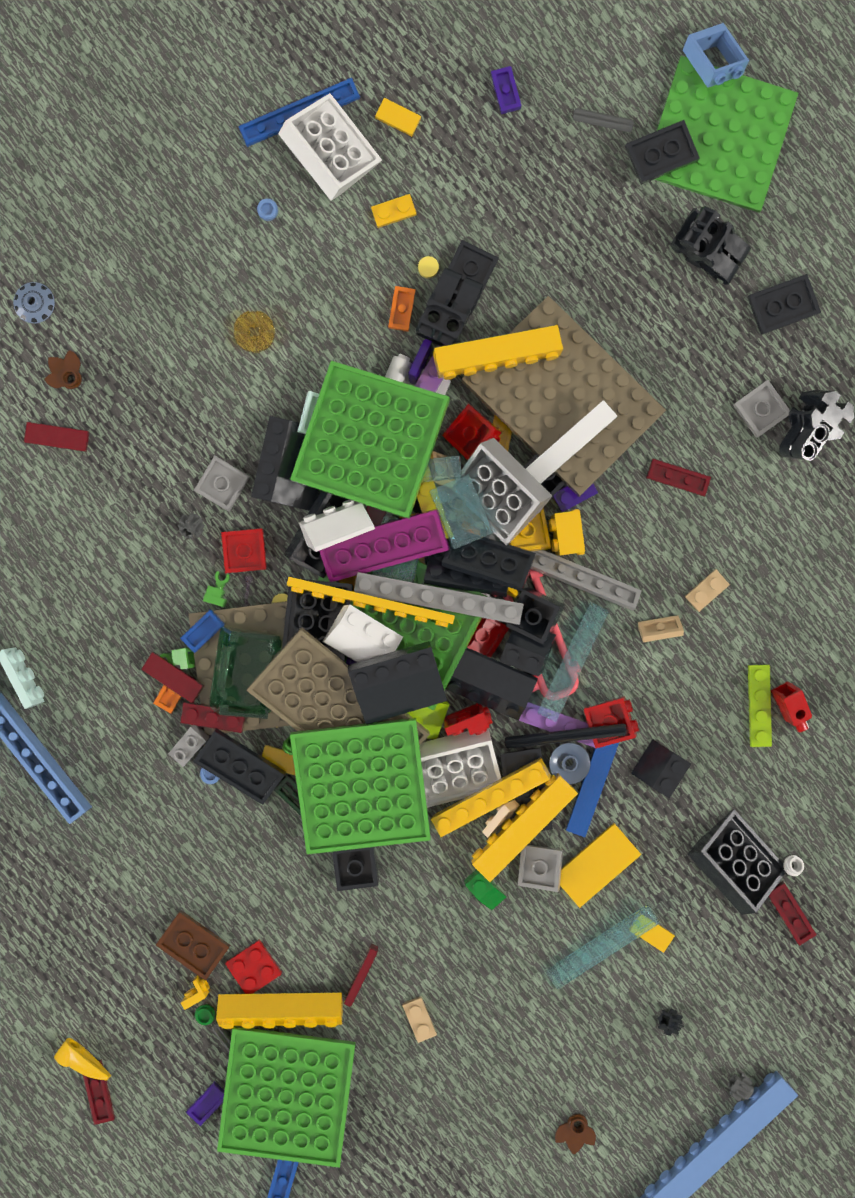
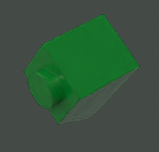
[464,869,507,911]

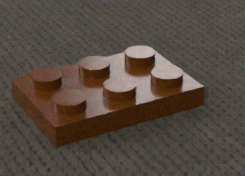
[156,910,230,981]

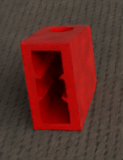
[770,681,812,732]

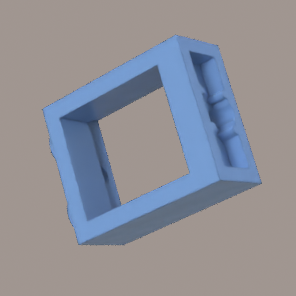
[683,23,749,88]

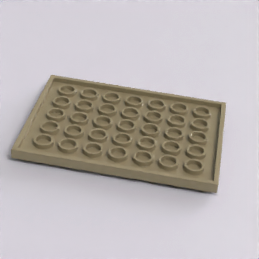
[461,296,666,497]

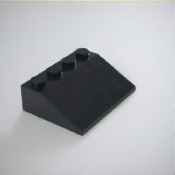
[251,416,319,511]
[282,578,353,662]
[348,641,447,725]
[688,809,786,915]

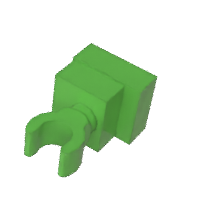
[203,571,230,608]
[160,647,196,669]

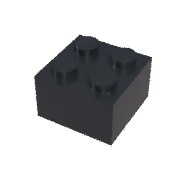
[332,847,379,891]

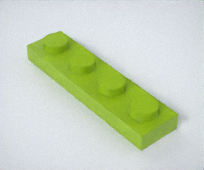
[748,664,772,747]

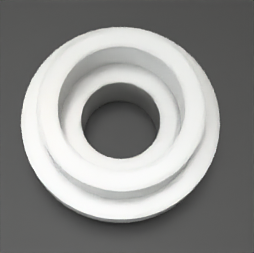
[784,855,804,876]

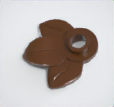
[44,350,82,389]
[555,1113,596,1154]

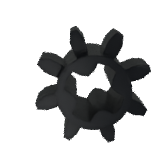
[657,1009,684,1036]

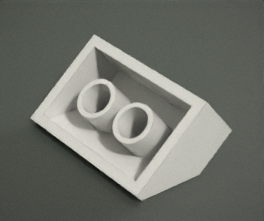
[299,500,375,552]
[323,605,403,662]

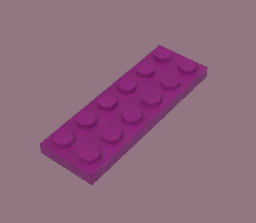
[319,509,449,582]

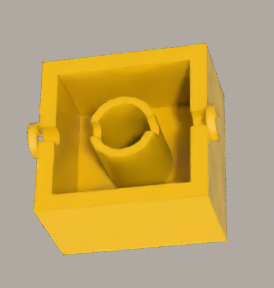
[548,509,585,556]

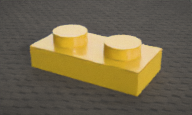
[371,194,417,228]

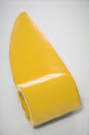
[54,1038,111,1080]

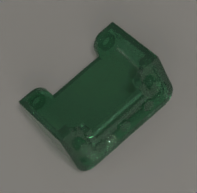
[209,626,282,719]

